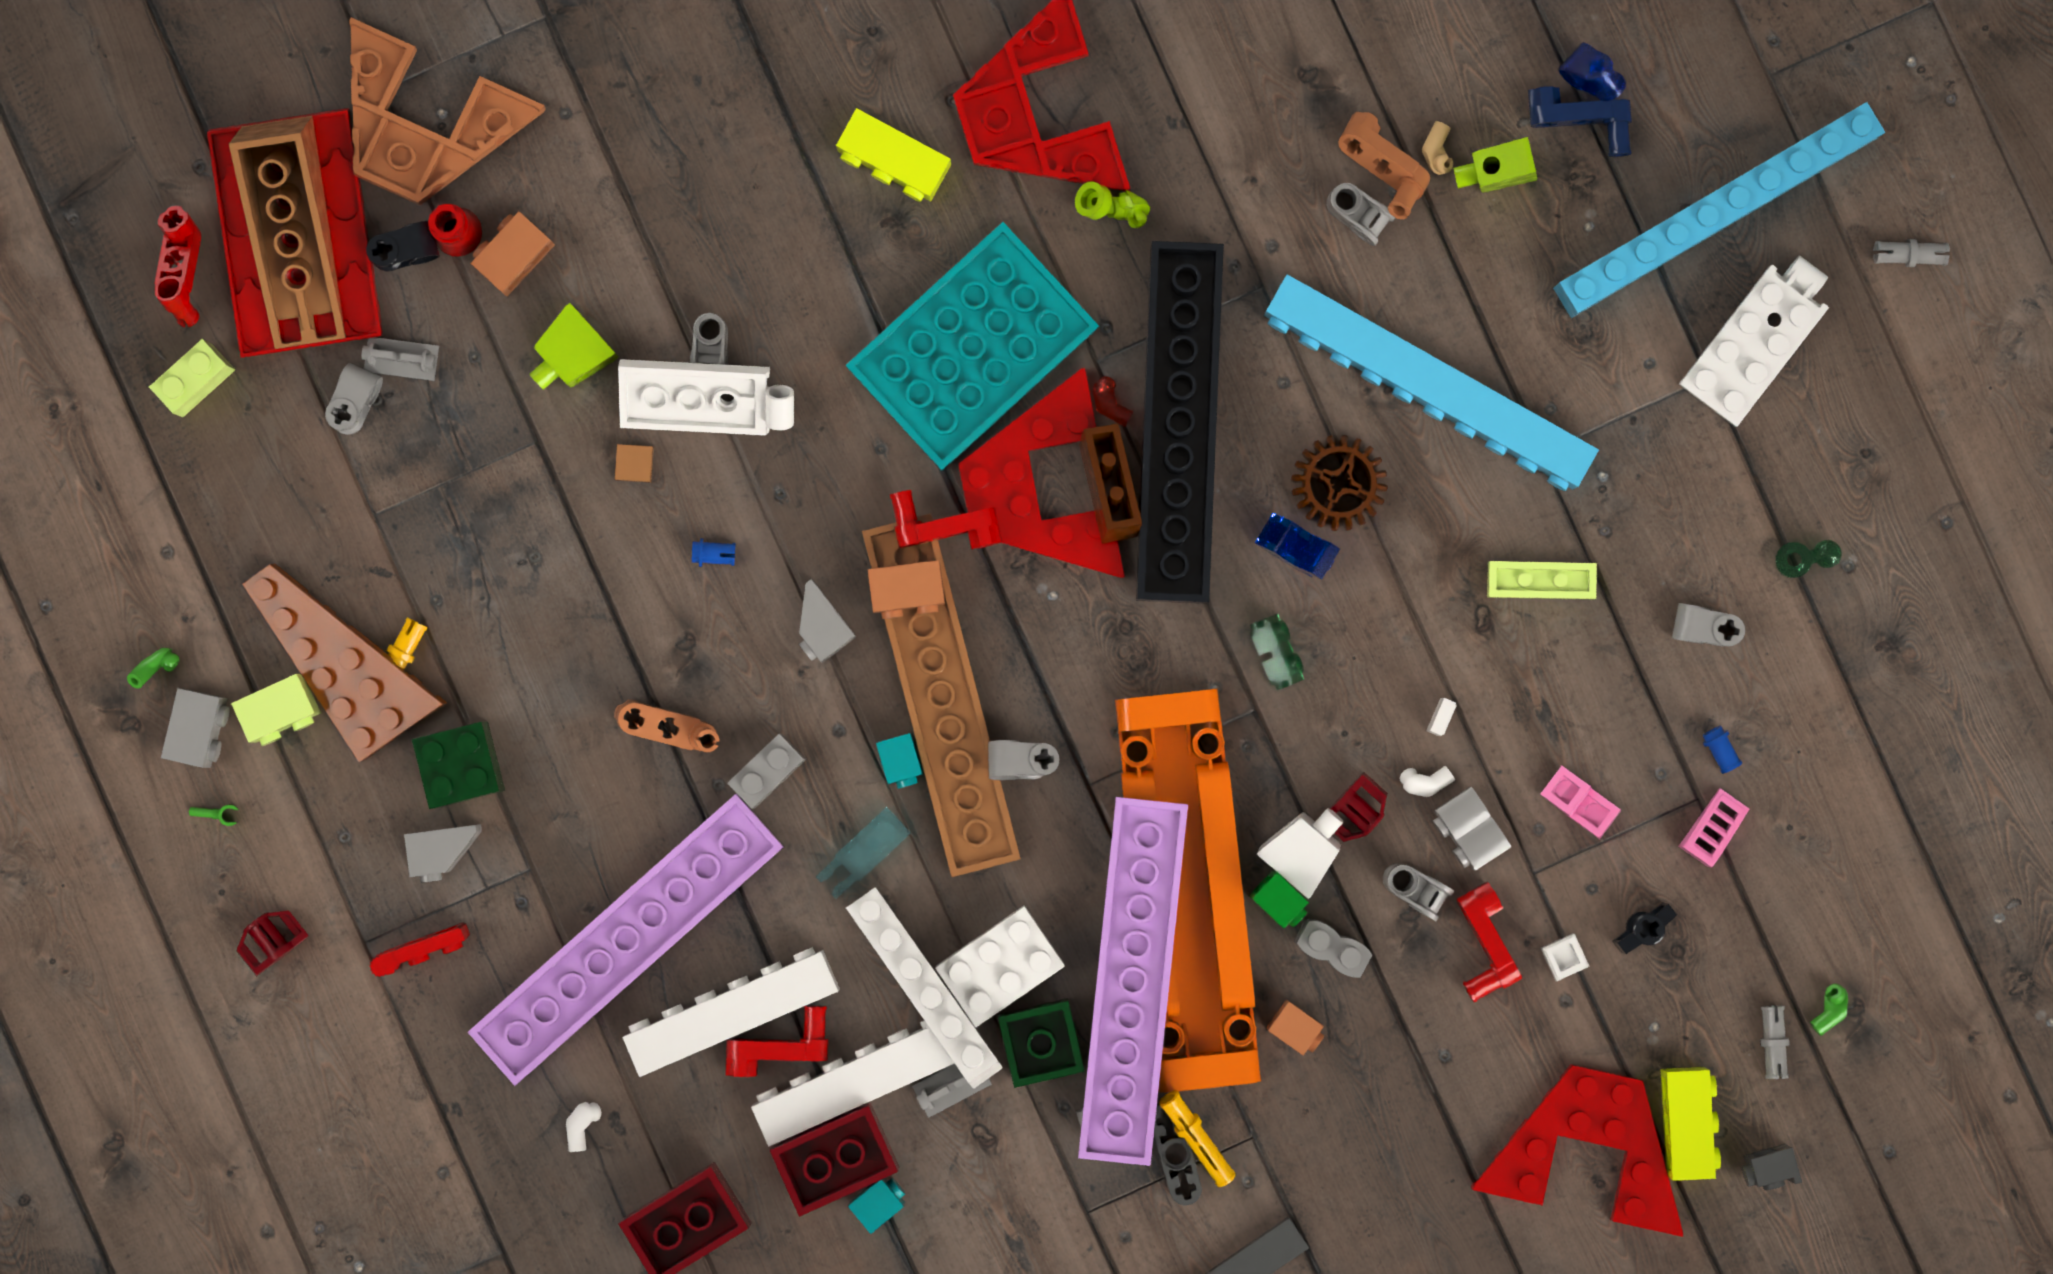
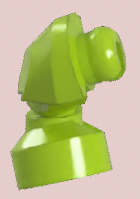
[1075,181,1150,228]

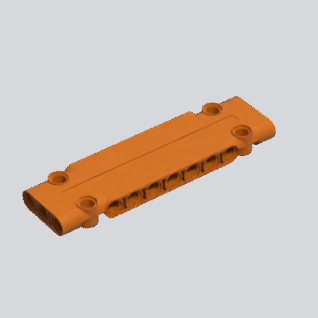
[1115,689,1261,1093]

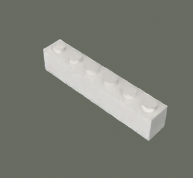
[846,887,1003,1089]
[622,947,840,1077]
[751,1020,955,1147]

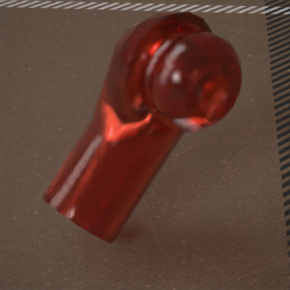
[1092,376,1133,427]

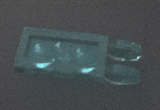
[816,807,911,899]

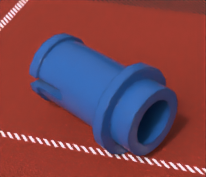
[692,538,736,567]
[1702,726,1742,774]

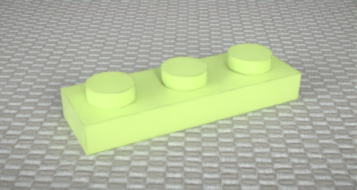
[1487,561,1597,599]

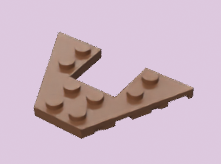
[349,17,546,205]

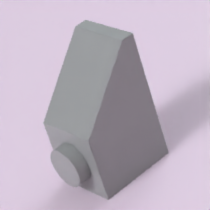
[799,579,856,663]
[404,824,482,883]

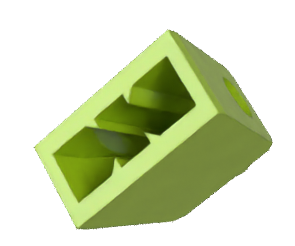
[1453,137,1537,193]
[529,303,619,390]

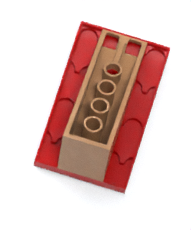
[207,108,383,358]

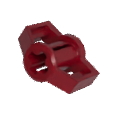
[1329,772,1388,842]
[236,911,309,977]

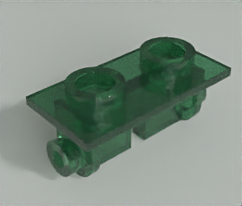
[1250,614,1304,691]

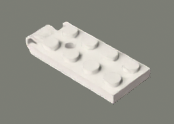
[1679,255,1829,427]
[618,359,794,435]

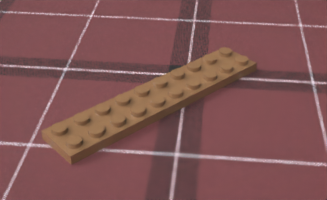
[862,513,1021,877]

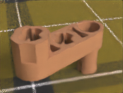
[1338,112,1430,219]
[614,699,720,752]

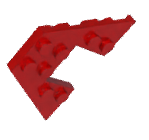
[953,0,1131,192]
[958,368,1125,579]
[1471,1064,1683,1237]

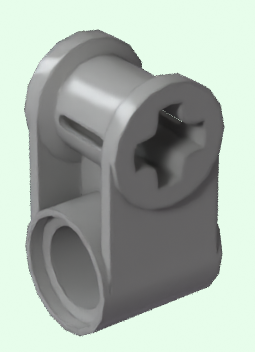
[1326,183,1395,246]
[690,313,728,365]
[325,363,383,435]
[1672,603,1745,646]
[988,740,1060,780]
[1383,863,1454,922]

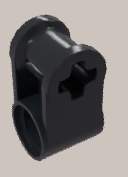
[366,221,440,272]

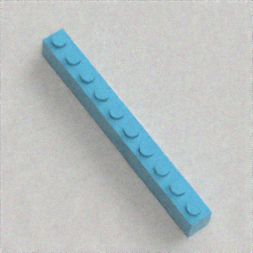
[1553,102,1885,318]
[1264,274,1599,491]

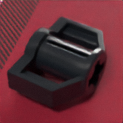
[1612,902,1677,954]

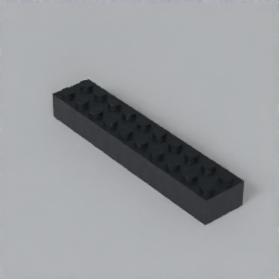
[1136,241,1224,604]

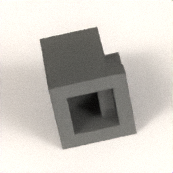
[1742,1144,1802,1190]

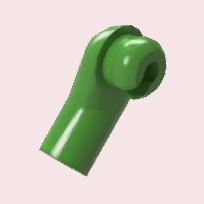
[127,648,180,689]
[1810,984,1848,1036]

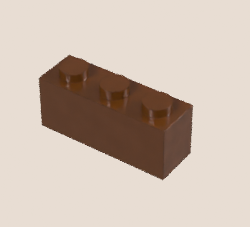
[1079,423,1142,544]

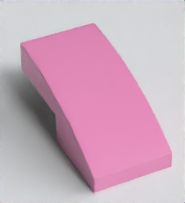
[1541,766,1621,840]

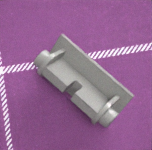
[361,337,439,381]
[912,1064,992,1118]

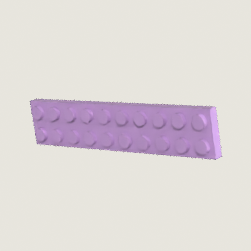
[467,794,784,1086]
[1078,797,1188,1166]

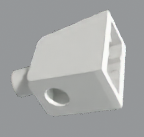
[1257,808,1343,899]

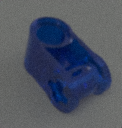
[1558,42,1626,101]

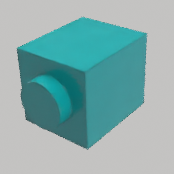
[876,733,923,789]
[848,1178,905,1234]

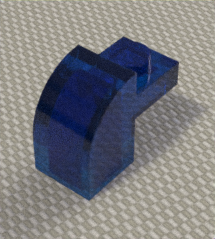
[1255,513,1340,580]

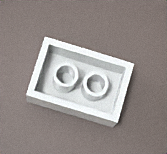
[935,905,1065,1027]

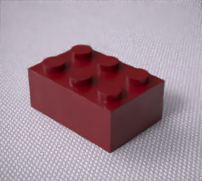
[770,1102,900,1217]
[618,1162,752,1274]

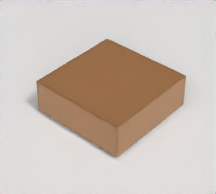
[615,444,654,483]

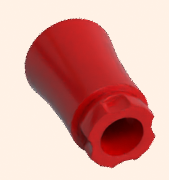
[428,204,482,257]

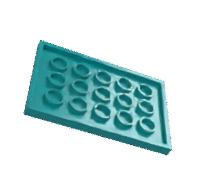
[845,222,1099,471]

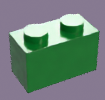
[1248,870,1309,929]

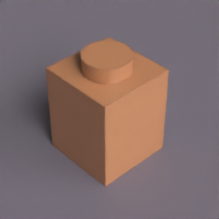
[1266,999,1324,1056]

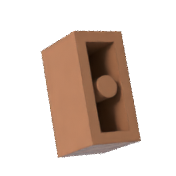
[470,211,555,297]
[868,560,945,619]

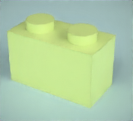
[149,339,235,417]
[231,674,321,746]

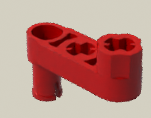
[154,206,202,327]
[890,490,1002,550]
[1456,881,1522,1003]
[725,1005,829,1077]

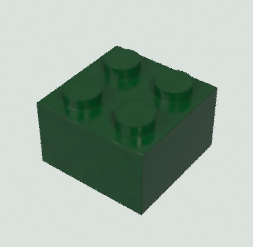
[412,721,505,809]
[998,998,1085,1088]

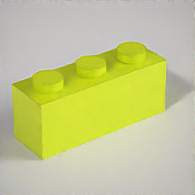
[836,108,951,202]
[1661,1067,1721,1181]

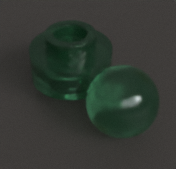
[1775,540,1842,578]

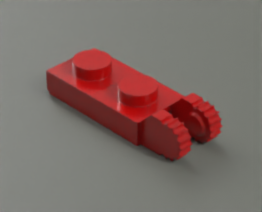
[369,922,470,977]

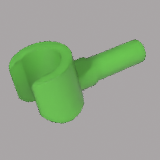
[189,804,239,826]

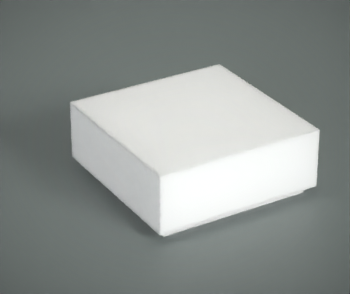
[1426,698,1457,736]
[1541,933,1590,981]

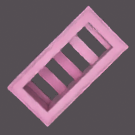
[1678,788,1749,868]

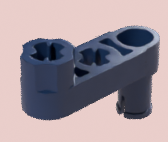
[1528,86,1632,157]

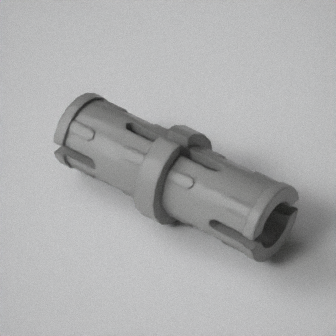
[1873,239,1950,267]
[1760,1005,1790,1079]

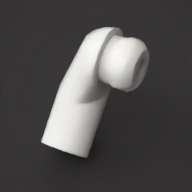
[1400,766,1455,797]
[566,1102,601,1152]

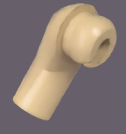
[1422,121,1453,175]

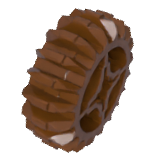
[1291,435,1388,531]

